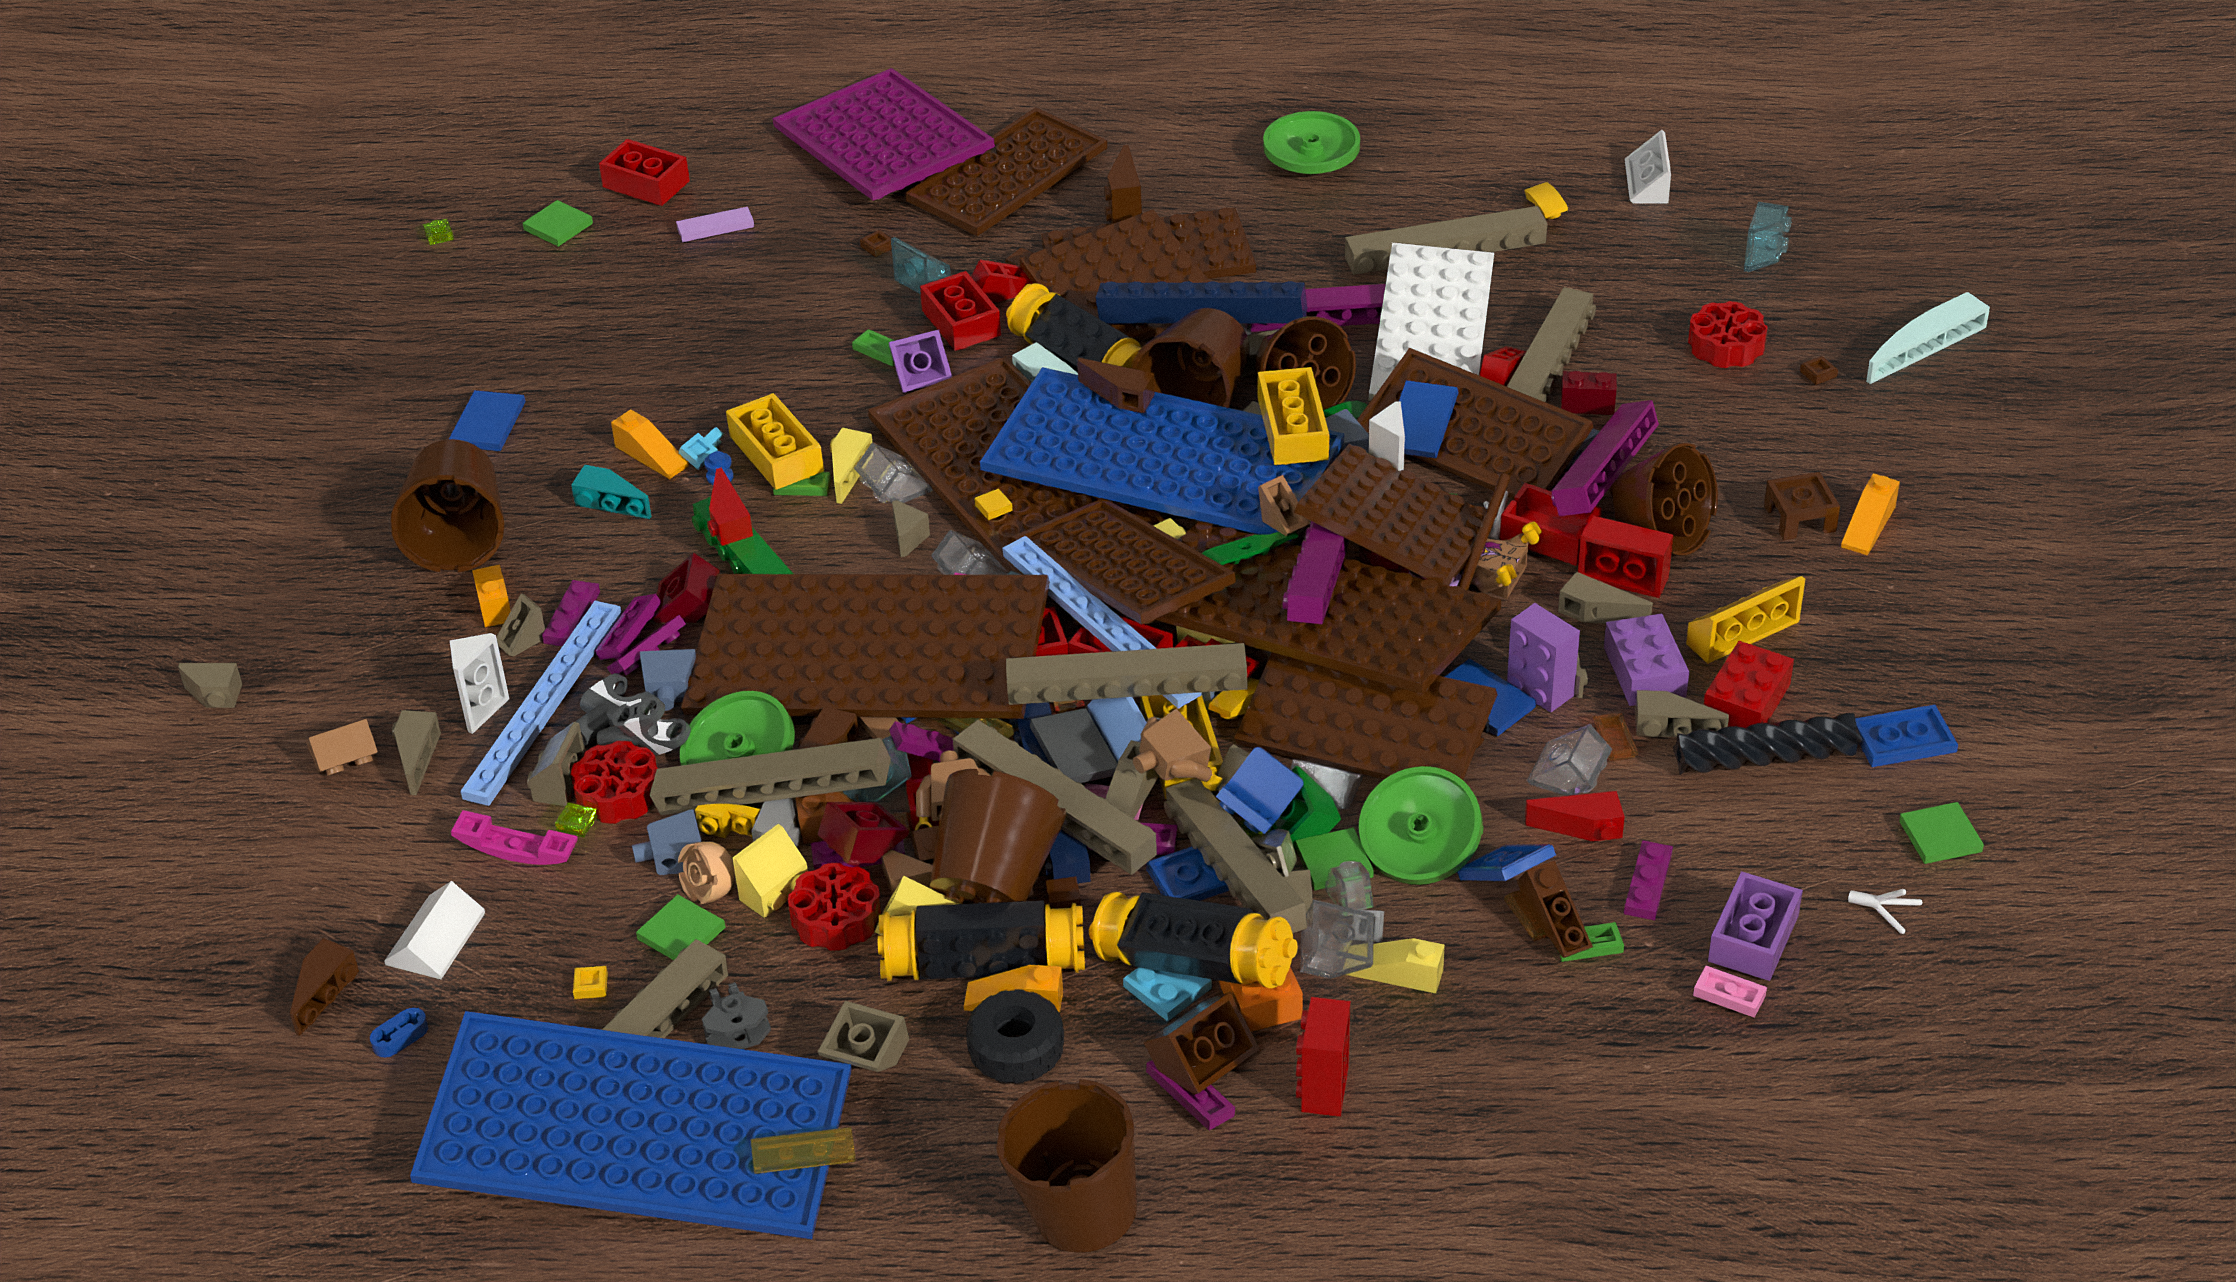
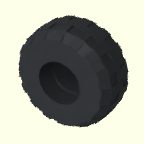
[966,989,1064,1084]

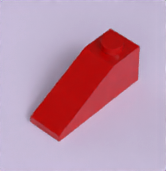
[971,260,1033,302]
[1480,346,1527,387]
[707,467,753,546]
[1525,791,1625,841]

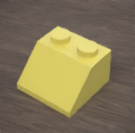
[732,824,808,918]

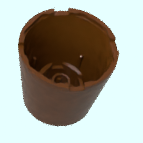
[1131,308,1250,408]
[391,439,504,572]
[930,769,1066,904]
[996,1079,1137,1253]

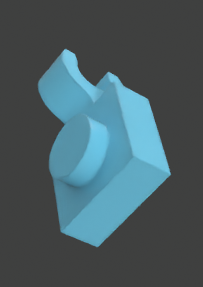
[679,427,724,470]

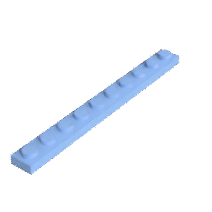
[1003,536,1202,709]
[461,601,622,806]

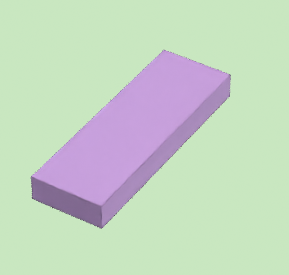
[676,207,754,242]

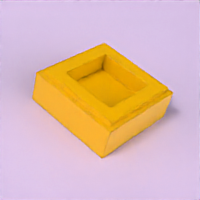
[975,489,1012,520]
[573,966,608,999]

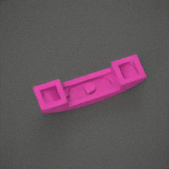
[451,810,578,865]

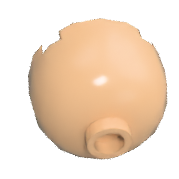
[678,842,735,904]

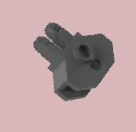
[702,982,771,1049]

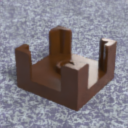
[1764,472,1840,541]

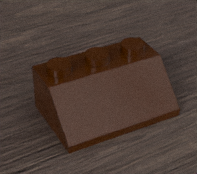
[1143,992,1260,1095]

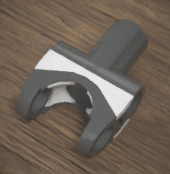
[576,673,656,746]
[597,696,691,756]

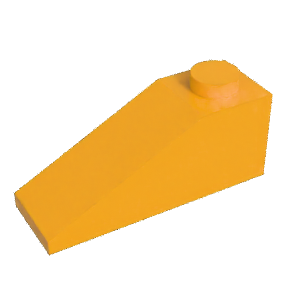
[611,409,689,479]
[1841,474,1900,555]
[472,565,511,627]
[964,965,1063,1012]

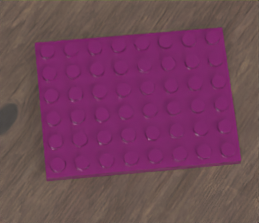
[772,68,995,200]

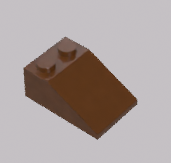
[1104,145,1142,224]

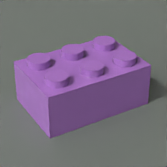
[1507,603,1580,713]
[1604,614,1689,706]
[1708,871,1803,981]

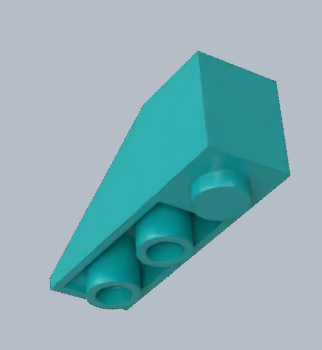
[571,465,652,519]

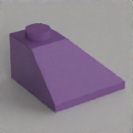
[888,330,952,393]

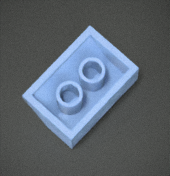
[1087,697,1147,764]

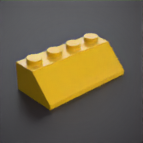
[1686,576,1805,664]

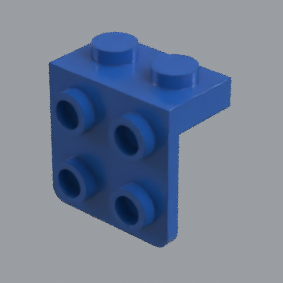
[1216,747,1304,834]

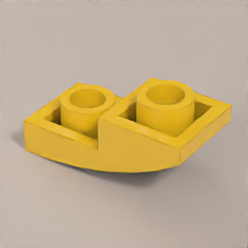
[1524,182,1568,219]
[1208,677,1260,719]
[695,804,760,838]

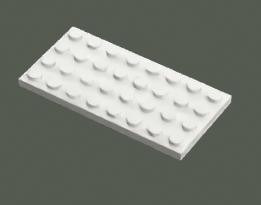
[1369,243,1494,401]

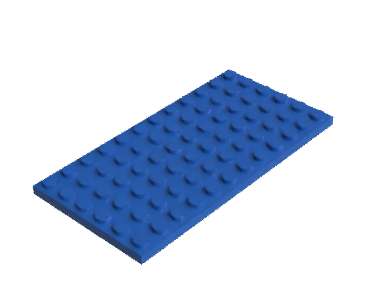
[980,367,1344,542]
[410,1011,851,1239]

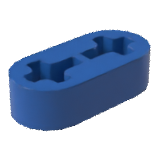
[370,1008,428,1058]

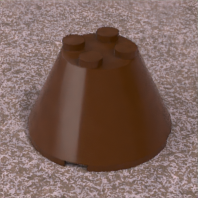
[1254,316,1356,410]
[1610,443,1718,555]

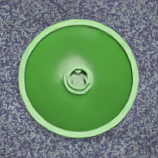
[1263,111,1360,174]
[680,691,795,766]
[1359,766,1483,885]

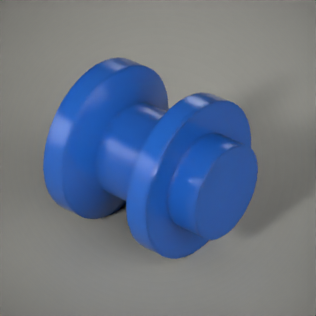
[704,451,734,485]

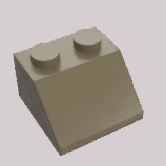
[527,722,585,807]
[818,1001,909,1072]

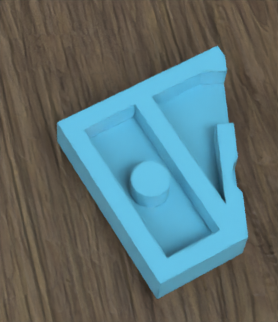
[1123,967,1212,1021]

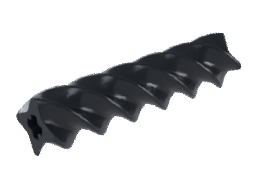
[1673,713,1862,775]

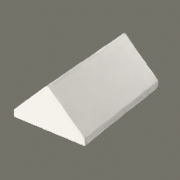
[1625,130,1671,203]
[1369,402,1405,471]
[450,633,510,734]
[385,881,485,979]

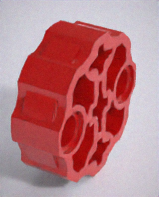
[1688,301,1768,368]
[571,741,658,824]
[788,863,882,951]

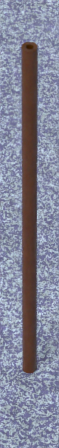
[1457,474,1510,590]

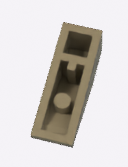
[392,710,441,795]

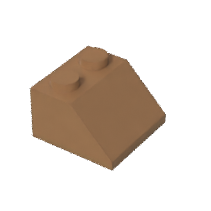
[306,719,378,776]

